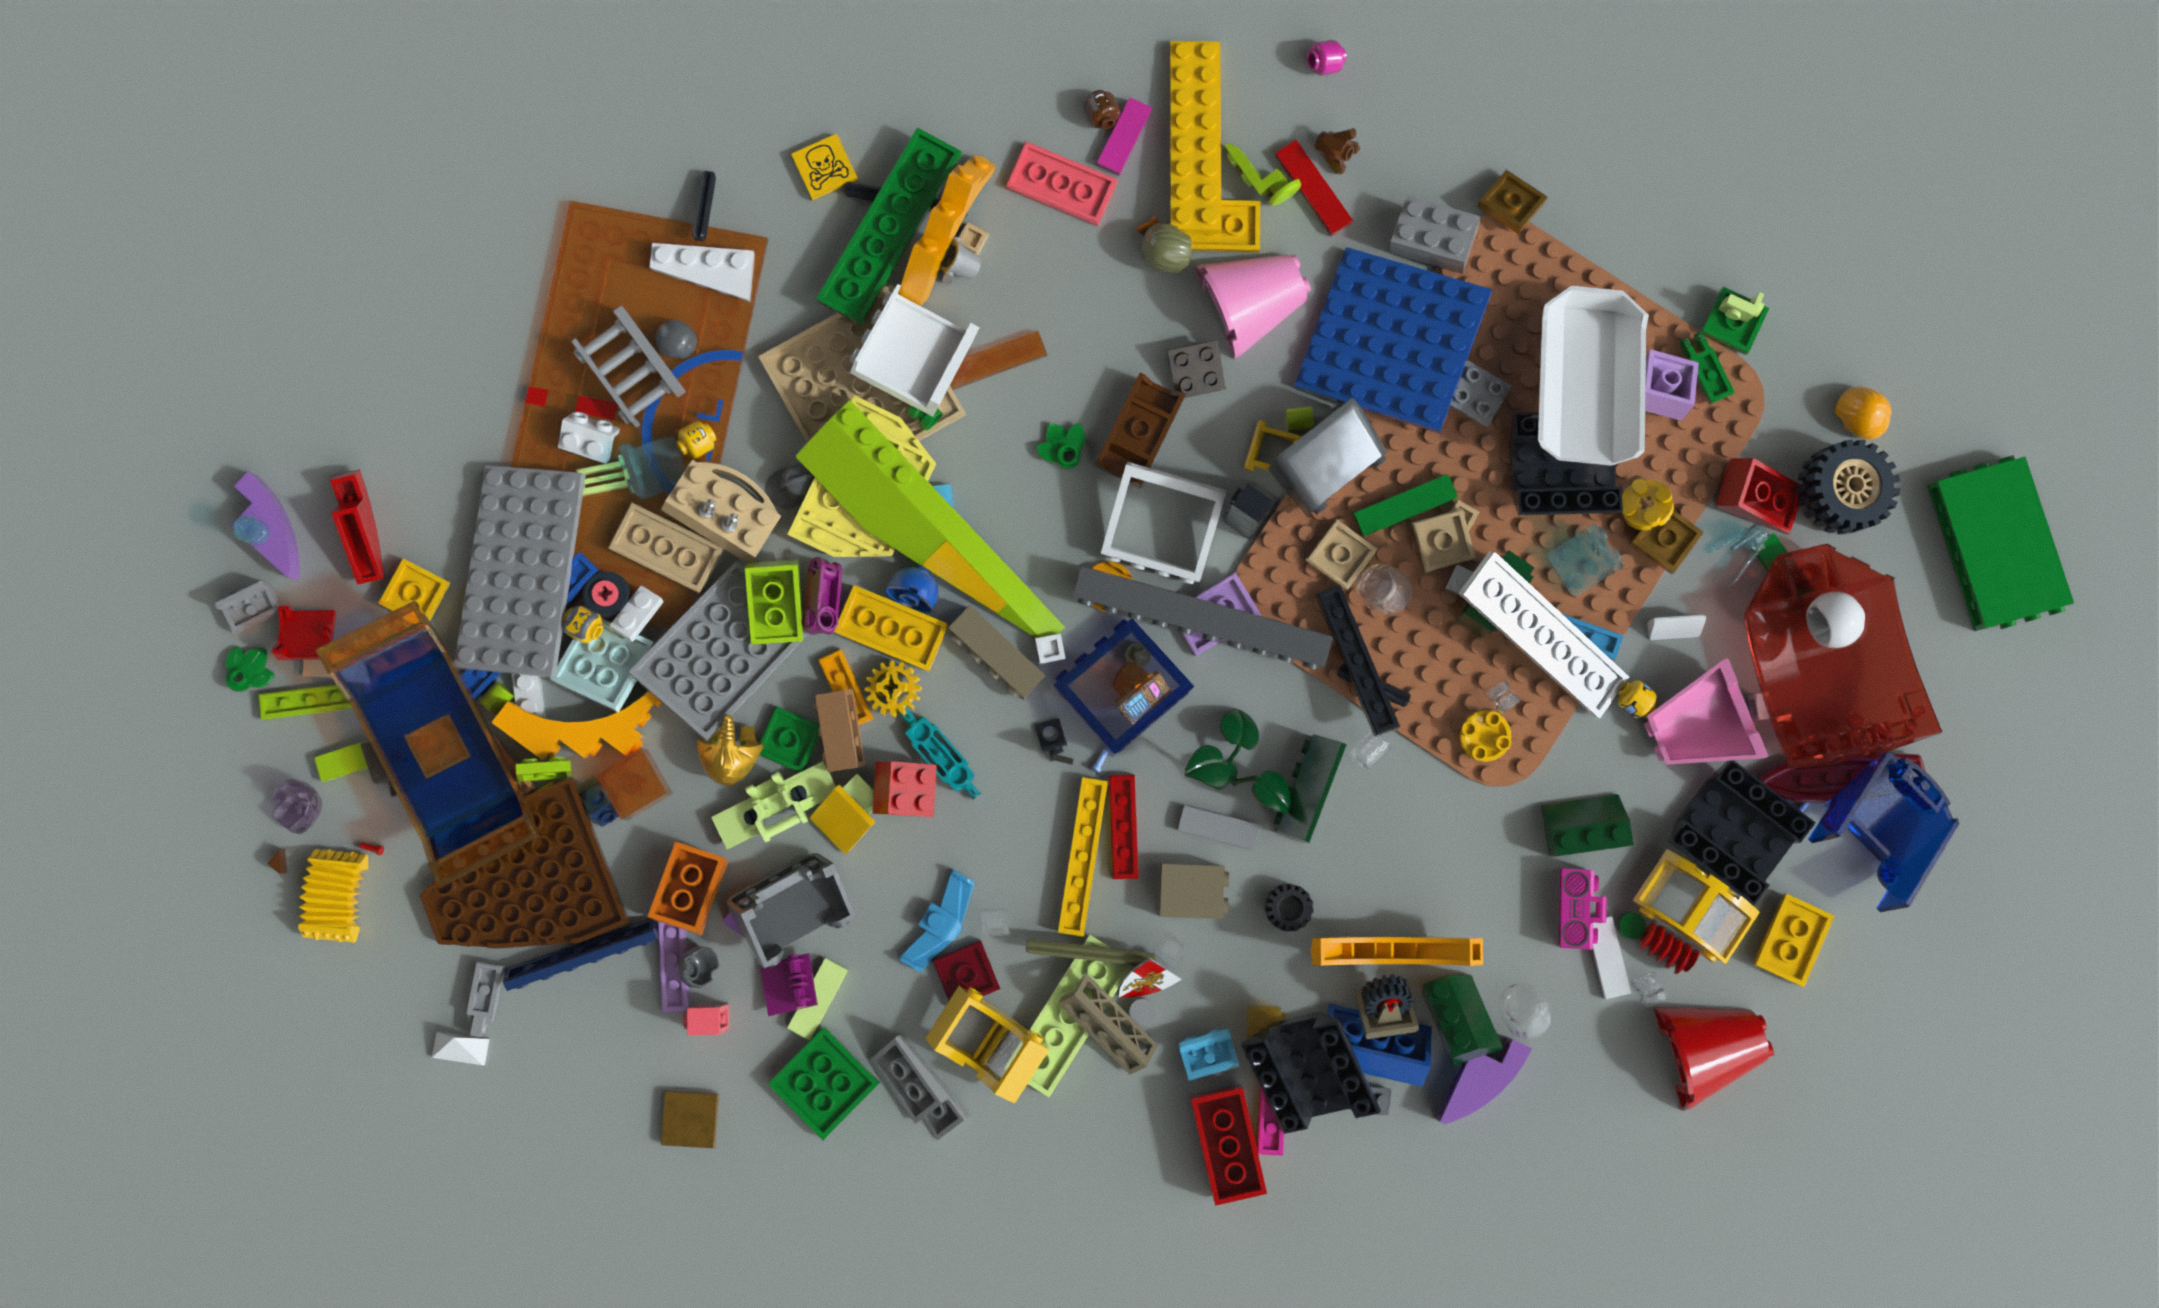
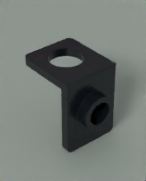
[1035,718,1068,756]

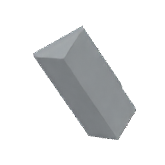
[870,1035,971,1140]

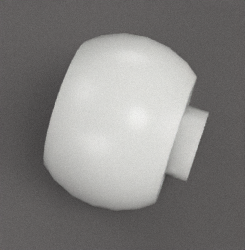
[1806,591,1865,648]

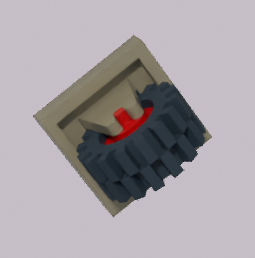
[1354,974,1419,1039]

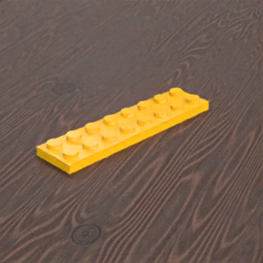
[1170,41,1222,234]

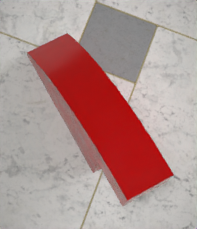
[330,469,384,585]

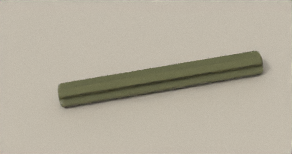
[1026,939,1156,966]

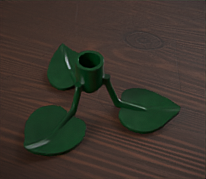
[1184,709,1291,813]

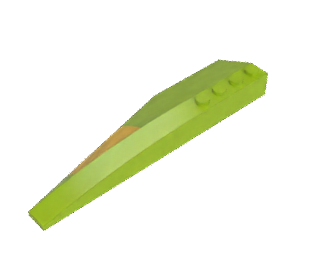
[795,400,1065,638]

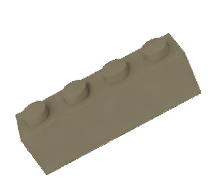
[949,605,1046,700]

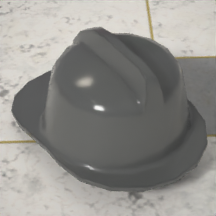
[766,463,815,508]

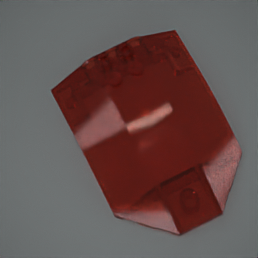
[1743,544,1942,769]

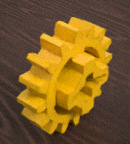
[865,660,922,718]

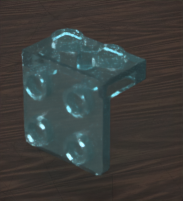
[618,436,686,500]
[1547,523,1624,597]

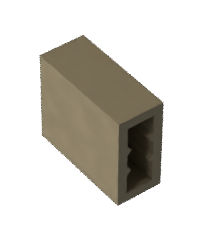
[1159,864,1229,919]

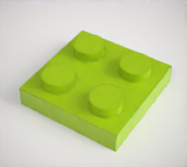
[516,757,572,782]

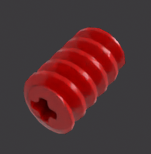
[1638,920,1700,975]

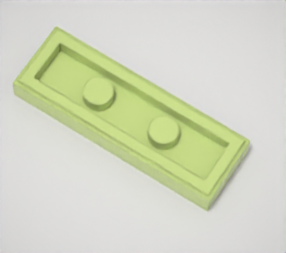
[787,958,849,1041]

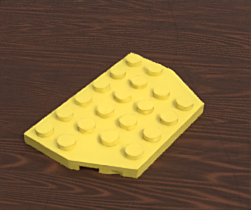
[787,395,936,557]

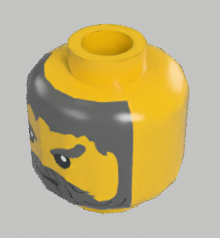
[563,605,603,644]

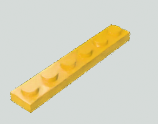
[1058,777,1108,937]

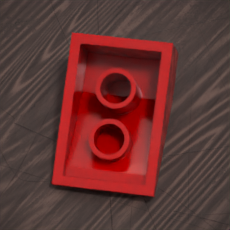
[1715,458,1803,534]

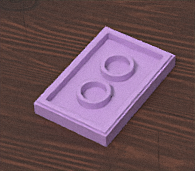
[1181,572,1262,656]

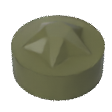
[1125,642,1151,669]

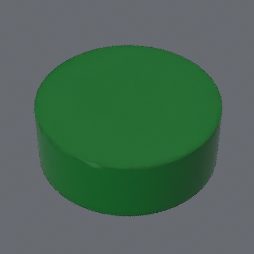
[1617,912,1646,939]

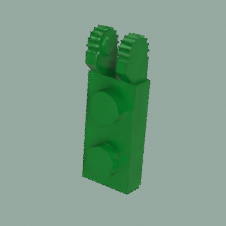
[1680,331,1735,405]

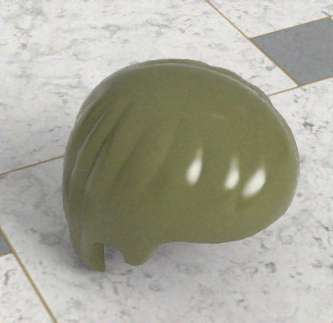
[1141,223,1192,274]

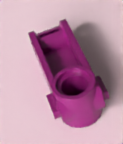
[802,557,842,635]

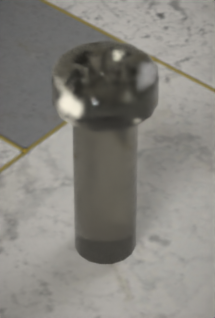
[1050,755,1074,765]

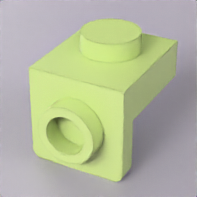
[1719,292,1765,322]

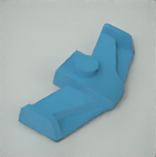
[898,869,975,972]

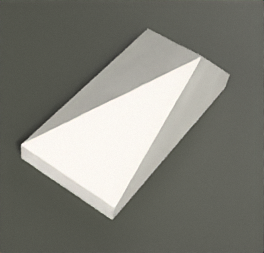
[432,1031,489,1065]

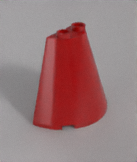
[1653,1006,1774,1111]

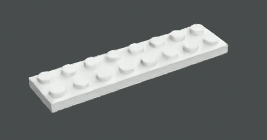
[1459,551,1629,718]

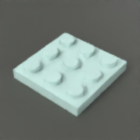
[550,619,655,713]

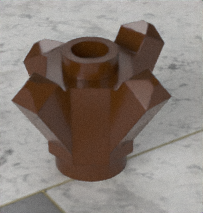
[1315,128,1360,174]

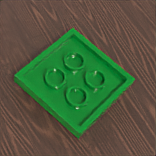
[768,1027,880,1140]

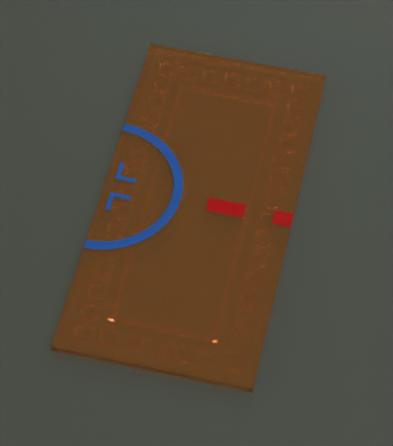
[511,200,769,629]

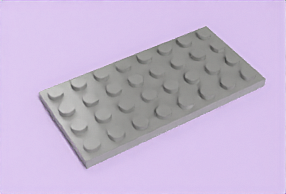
[454,465,586,678]

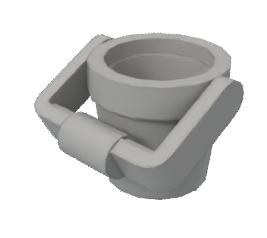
[940,237,981,284]

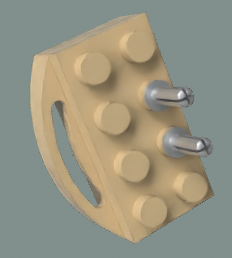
[661,460,781,563]

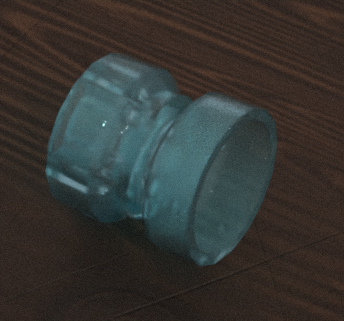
[233,516,269,546]

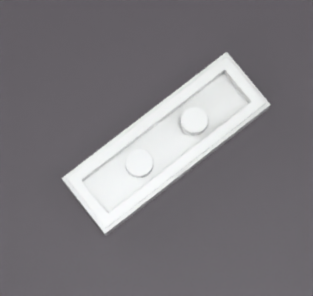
[1592,916,1631,999]

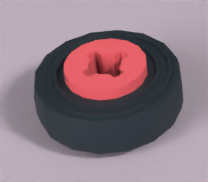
[583,571,631,618]

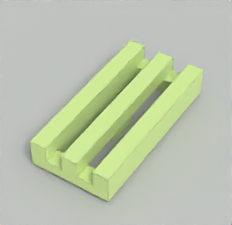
[576,460,633,496]

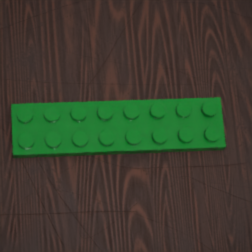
[816,127,962,326]

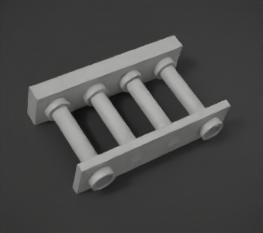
[571,305,686,428]

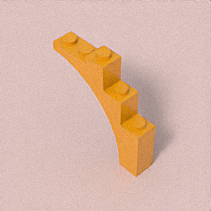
[898,155,996,306]
[491,691,662,760]
[1310,936,1483,966]

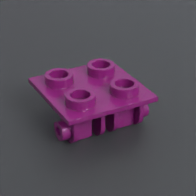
[760,953,818,1016]

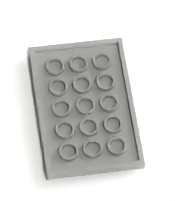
[628,561,809,742]

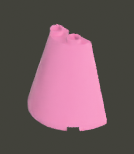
[1193,254,1311,359]
[1644,658,1768,765]

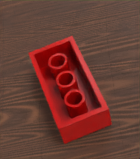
[1190,1084,1267,1206]

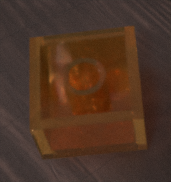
[596,748,673,820]

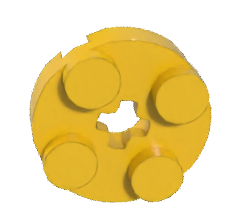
[1622,478,1674,530]

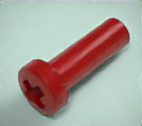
[359,842,384,856]

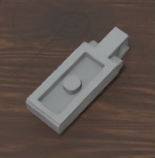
[466,962,505,1037]

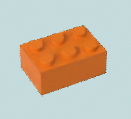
[647,842,729,936]

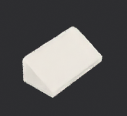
[1647,614,1706,640]

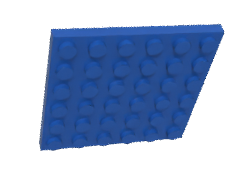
[1294,247,1492,434]

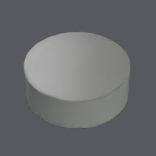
[1129,998,1155,1025]

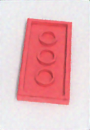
[1006,141,1118,227]

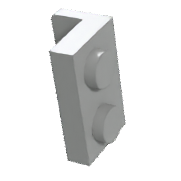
[214,580,281,634]

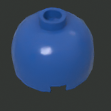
[886,566,938,614]

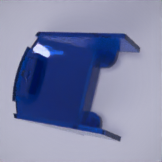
[1808,751,1960,912]

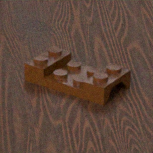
[1095,372,1186,488]

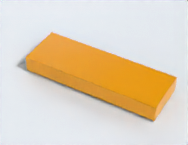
[818,649,874,726]

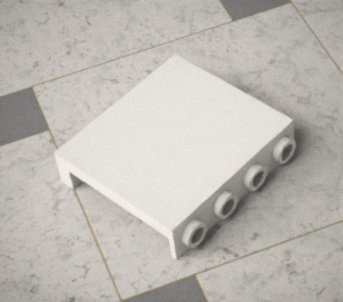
[849,284,980,417]

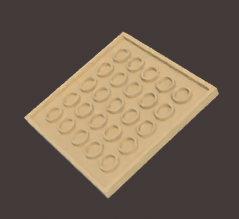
[758,283,966,443]

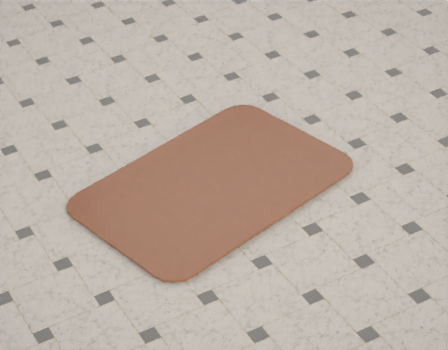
[1236,215,1765,786]

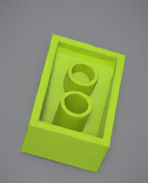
[745,559,803,645]

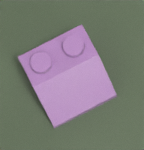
[1645,349,1699,421]

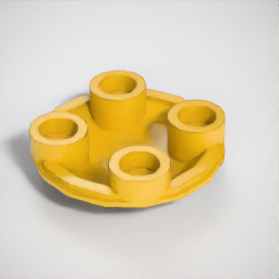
[1459,710,1512,762]

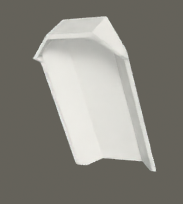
[1538,286,1649,466]

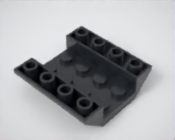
[1509,412,1623,516]
[1668,760,1816,906]
[1241,1011,1381,1134]

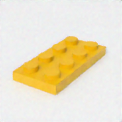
[834,585,949,672]

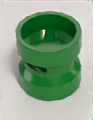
[907,406,943,431]

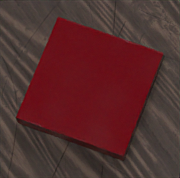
[932,940,1001,1001]

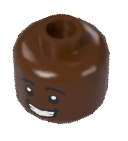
[1084,90,1121,129]

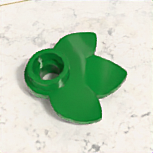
[1037,423,1086,469]
[225,646,275,692]

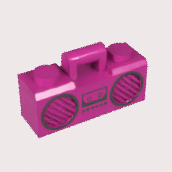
[1558,869,1607,949]

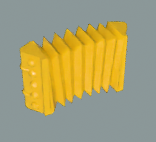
[298,849,369,943]

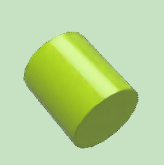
[1285,406,1314,432]
[479,681,514,715]

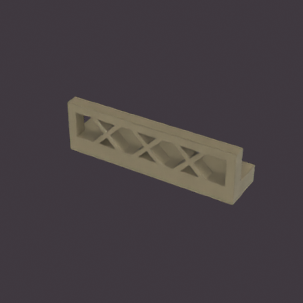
[1058,974,1158,1075]

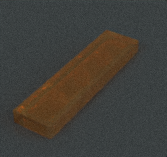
[950,331,1047,390]

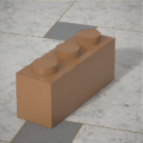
[814,689,866,772]

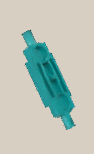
[899,708,981,800]

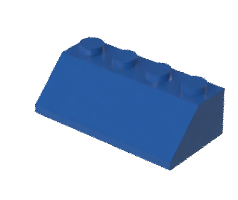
[1327,1003,1432,1087]

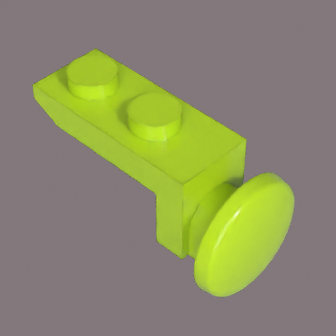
[1225,143,1301,207]

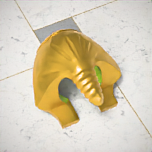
[697,714,763,787]

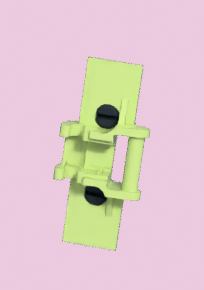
[711,762,836,850]

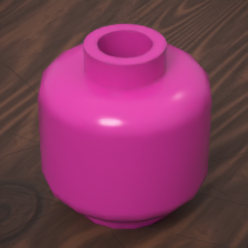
[1307,40,1346,76]

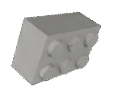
[1390,196,1480,274]

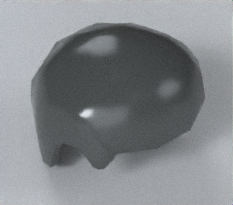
[655,320,698,359]
[678,947,720,988]

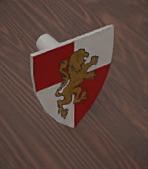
[1118,950,1182,998]

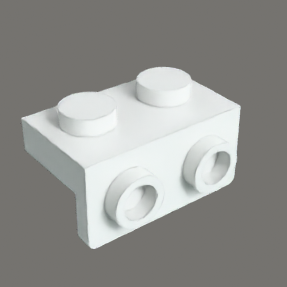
[558,412,620,464]

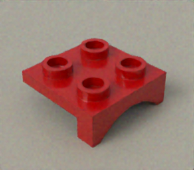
[272,606,336,660]

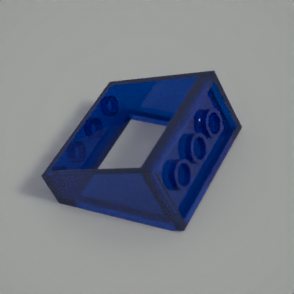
[1053,618,1194,757]

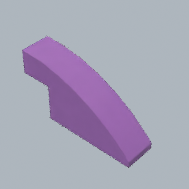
[231,471,300,580]
[1435,1037,1532,1124]

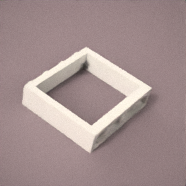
[1101,462,1227,584]

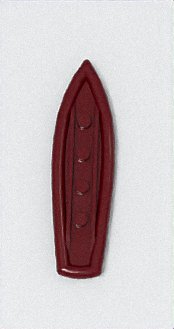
[1758,753,1926,803]

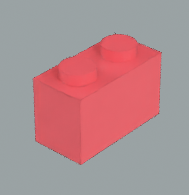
[683,1004,729,1035]

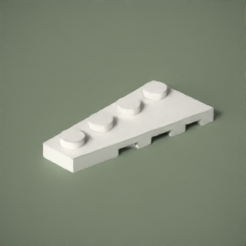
[650,243,755,303]

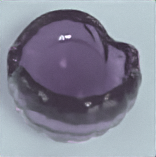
[272,779,322,834]

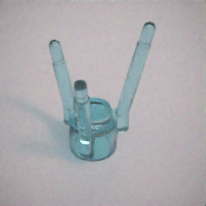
[1706,523,1769,586]

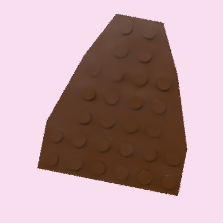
[419,777,630,949]

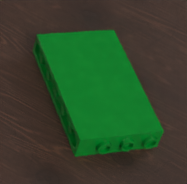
[1927,455,2074,631]

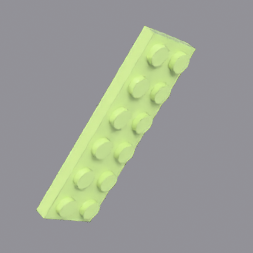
[1005,935,1133,1097]

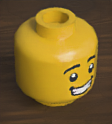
[676,421,716,459]

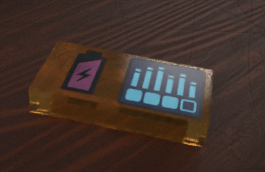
[1116,670,1172,725]

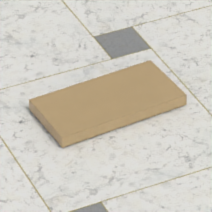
[608,502,724,594]

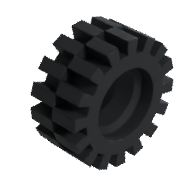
[1265,884,1314,932]

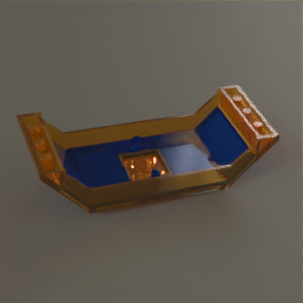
[316,601,539,888]

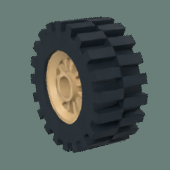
[1796,439,1901,535]

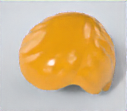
[1835,386,1892,440]

